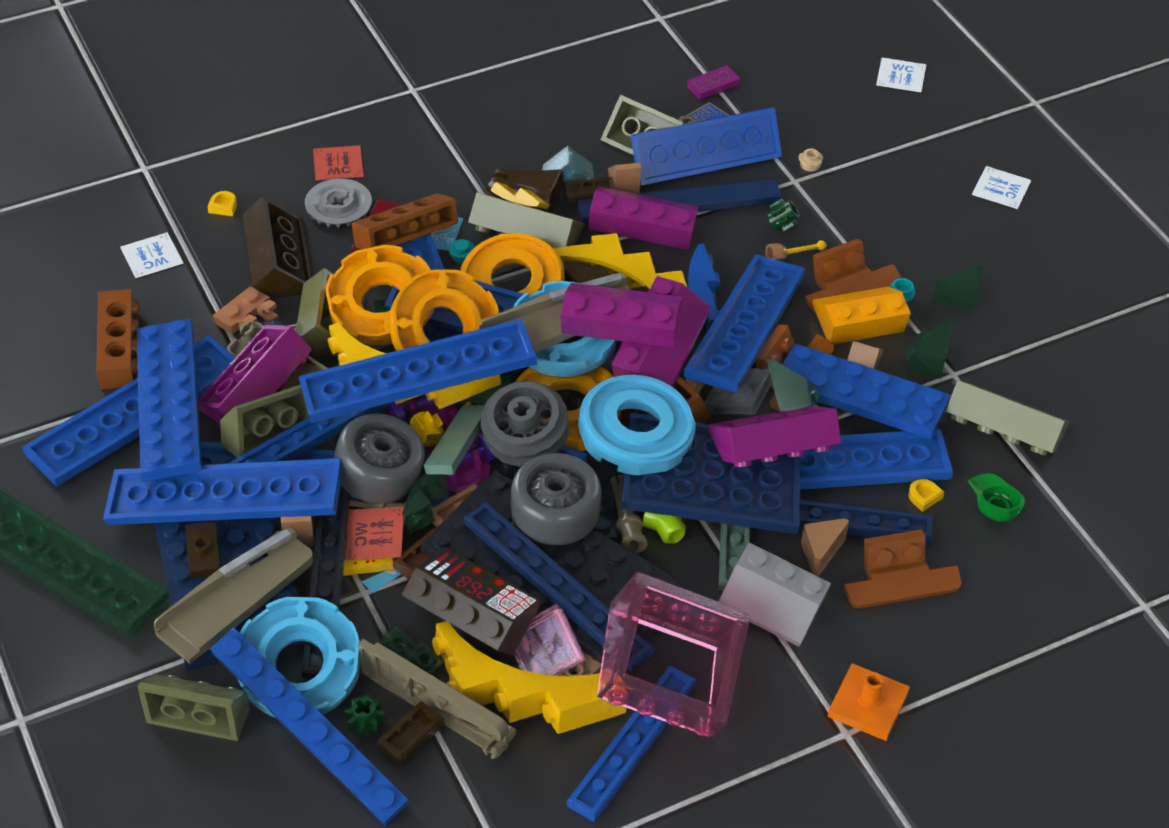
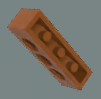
[351,193,459,250]
[96,289,140,390]

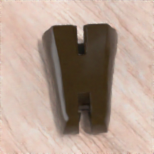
[486,169,564,214]

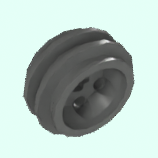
[481,381,569,467]

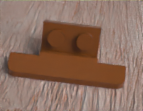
[805,239,901,314]
[755,324,834,412]
[844,530,962,609]

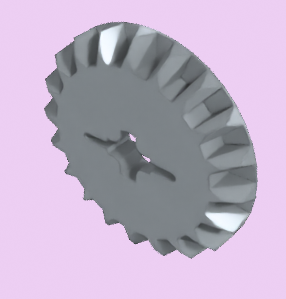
[305,179,372,228]

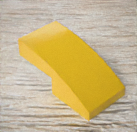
[491,182,550,209]

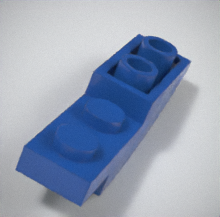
[687,244,721,333]

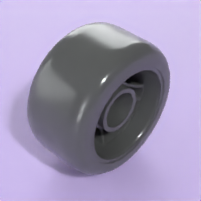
[333,413,425,504]
[511,453,601,546]

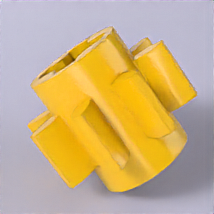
[410,411,444,447]

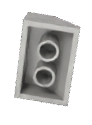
[717,543,831,647]

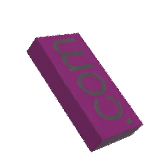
[687,65,741,100]

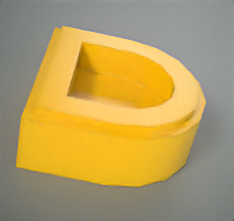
[207,191,237,216]
[908,479,945,512]

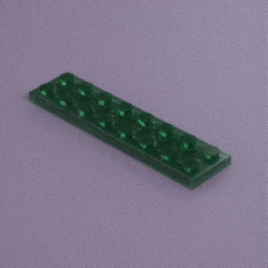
[0,490,169,638]

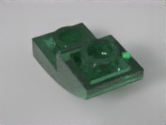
[378,625,444,675]

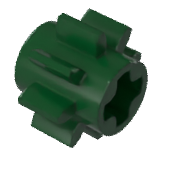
[767,199,800,232]
[344,695,385,737]

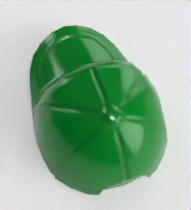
[968,473,1025,522]

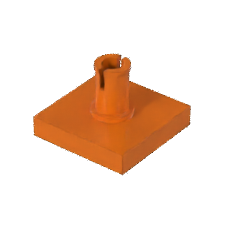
[827,663,910,741]

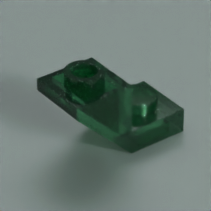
[402,474,449,534]

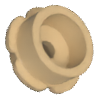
[798,149,823,171]

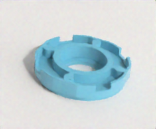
[514,281,617,377]
[578,375,696,475]
[238,597,360,718]

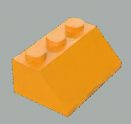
[812,286,911,345]

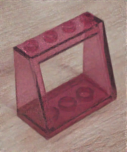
[597,572,750,738]

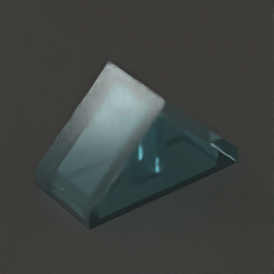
[543,146,594,181]

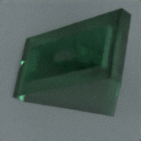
[933,265,984,311]

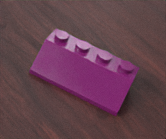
[588,186,699,250]
[611,276,711,387]
[560,283,683,348]
[198,325,312,424]
[708,406,841,467]

